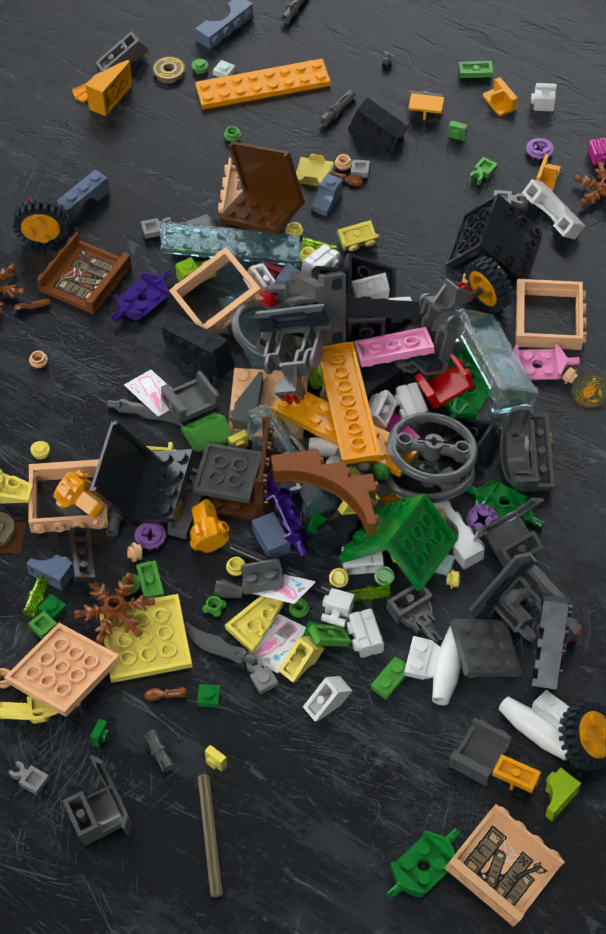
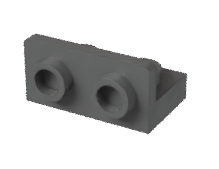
[241,558,284,595]

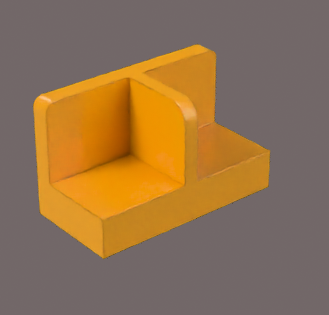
[483,77,518,116]
[408,93,444,120]
[536,154,561,192]
[492,754,541,793]

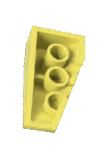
[0,470,33,504]

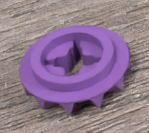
[526,138,554,161]
[466,504,498,533]
[135,523,166,550]

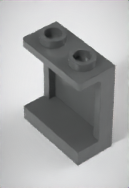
[161,371,220,424]
[449,718,512,786]

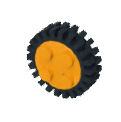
[13,197,69,247]
[465,256,514,313]
[558,702,606,771]

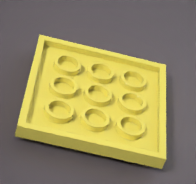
[100,594,192,683]

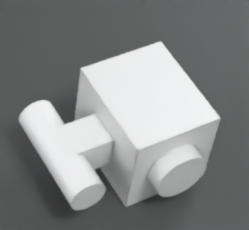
[531,83,557,111]
[321,588,354,627]

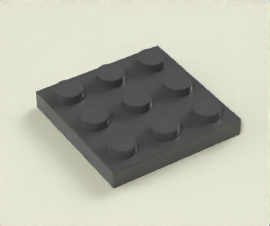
[193,442,262,503]
[450,619,522,677]

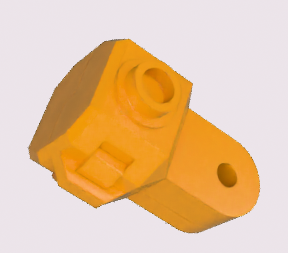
[54,469,106,519]
[190,499,229,553]

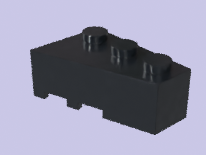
[348,97,409,148]
[306,498,360,558]

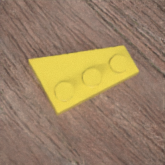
[225,596,284,655]

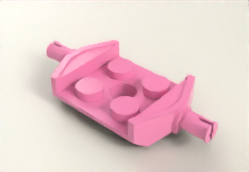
[496,344,580,380]

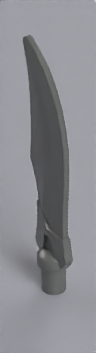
[107,399,184,427]
[185,622,257,665]

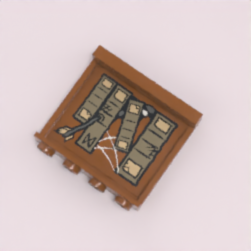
[38,232,132,315]

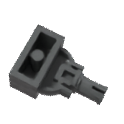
[386,585,443,645]

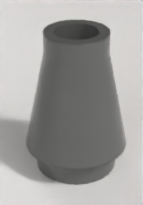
[213,579,243,599]

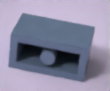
[252,512,291,559]

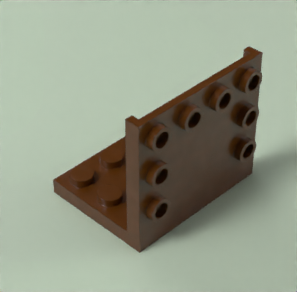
[219,141,305,235]
[208,417,275,520]

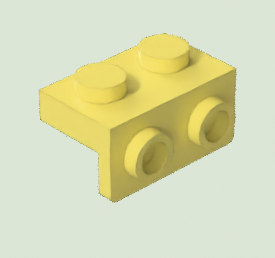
[337,220,379,252]

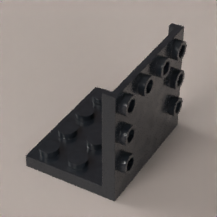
[445,194,543,282]
[89,421,196,524]

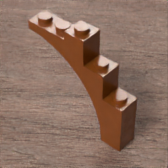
[271,449,379,536]

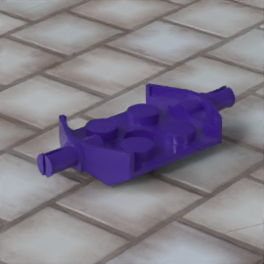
[111,269,172,322]
[266,475,309,557]

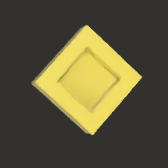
[228,429,249,449]
[205,745,227,772]

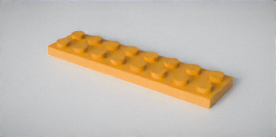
[195,59,330,110]
[319,341,381,465]
[270,391,420,477]

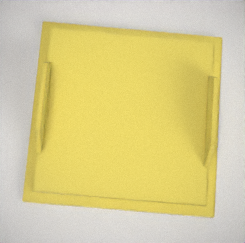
[296,154,334,186]

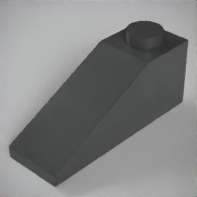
[96,31,149,72]
[229,372,264,431]

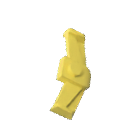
[0,696,81,723]

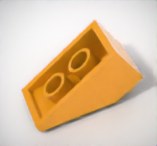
[86,60,133,116]

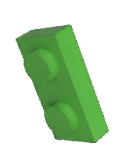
[459,61,493,78]
[136,560,164,600]
[308,624,351,647]
[371,656,407,700]

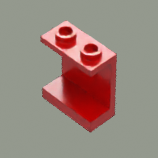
[414,354,474,409]

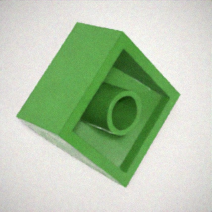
[181,413,232,453]

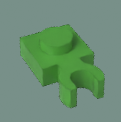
[470,157,498,185]

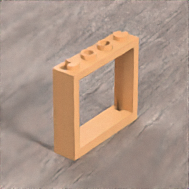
[169,247,264,334]
[515,279,587,350]
[28,459,109,533]

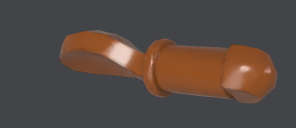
[328,171,363,186]
[13,298,51,311]
[144,687,188,701]

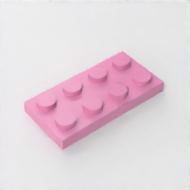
[354,327,435,367]

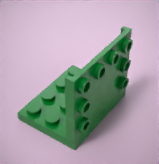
[339,493,458,590]

